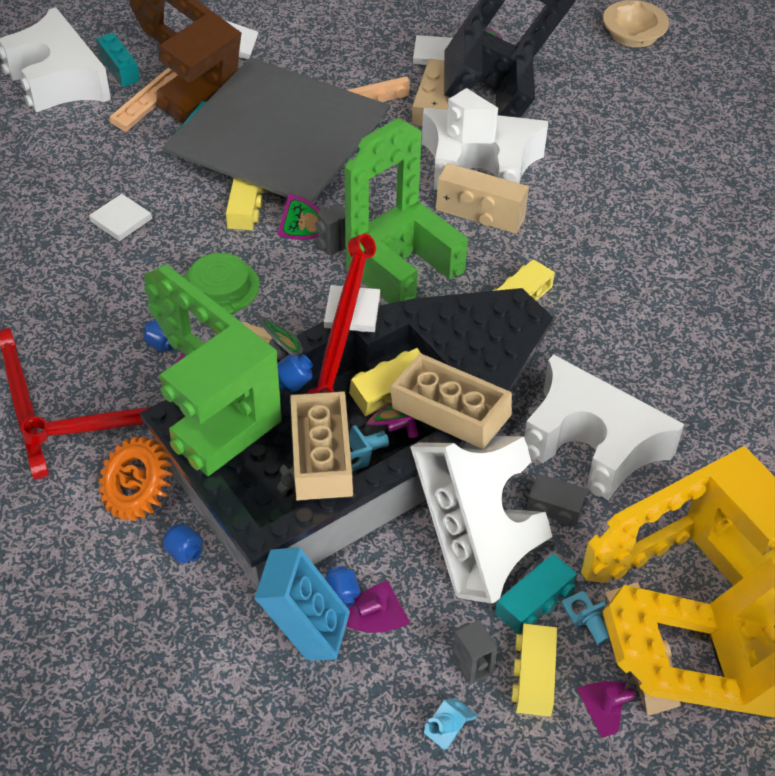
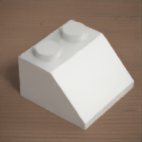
[446,88,498,144]

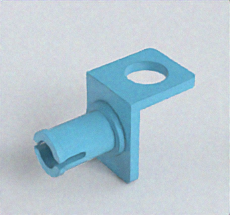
[349,425,389,471]
[561,591,610,646]
[424,698,477,750]

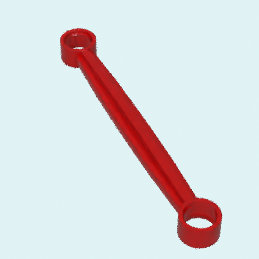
[307,233,376,394]
[0,327,49,480]
[21,407,150,446]

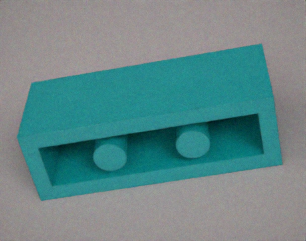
[96,32,140,87]
[495,553,577,634]

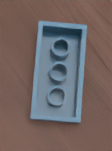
[254,547,350,661]

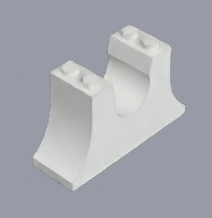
[0,7,111,112]
[422,108,548,190]
[524,354,684,500]
[411,436,553,603]

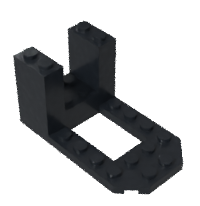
[444,0,576,118]

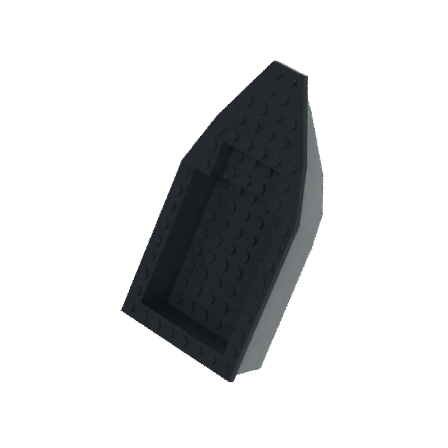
[140,288,554,591]

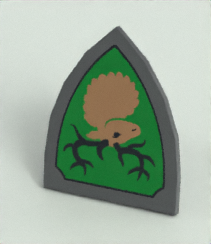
[256,314,303,360]

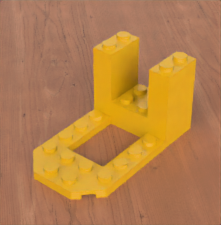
[581,446,775,586]
[602,557,775,718]

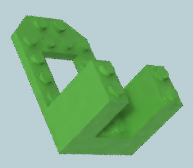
[345,118,468,304]
[144,264,281,476]

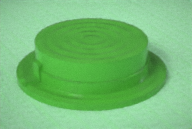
[183,253,260,314]

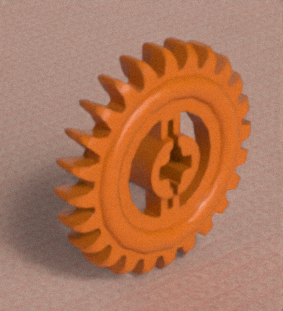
[98,436,173,521]

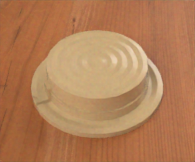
[603,0,669,47]

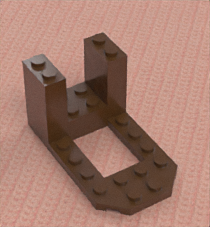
[130,0,242,123]

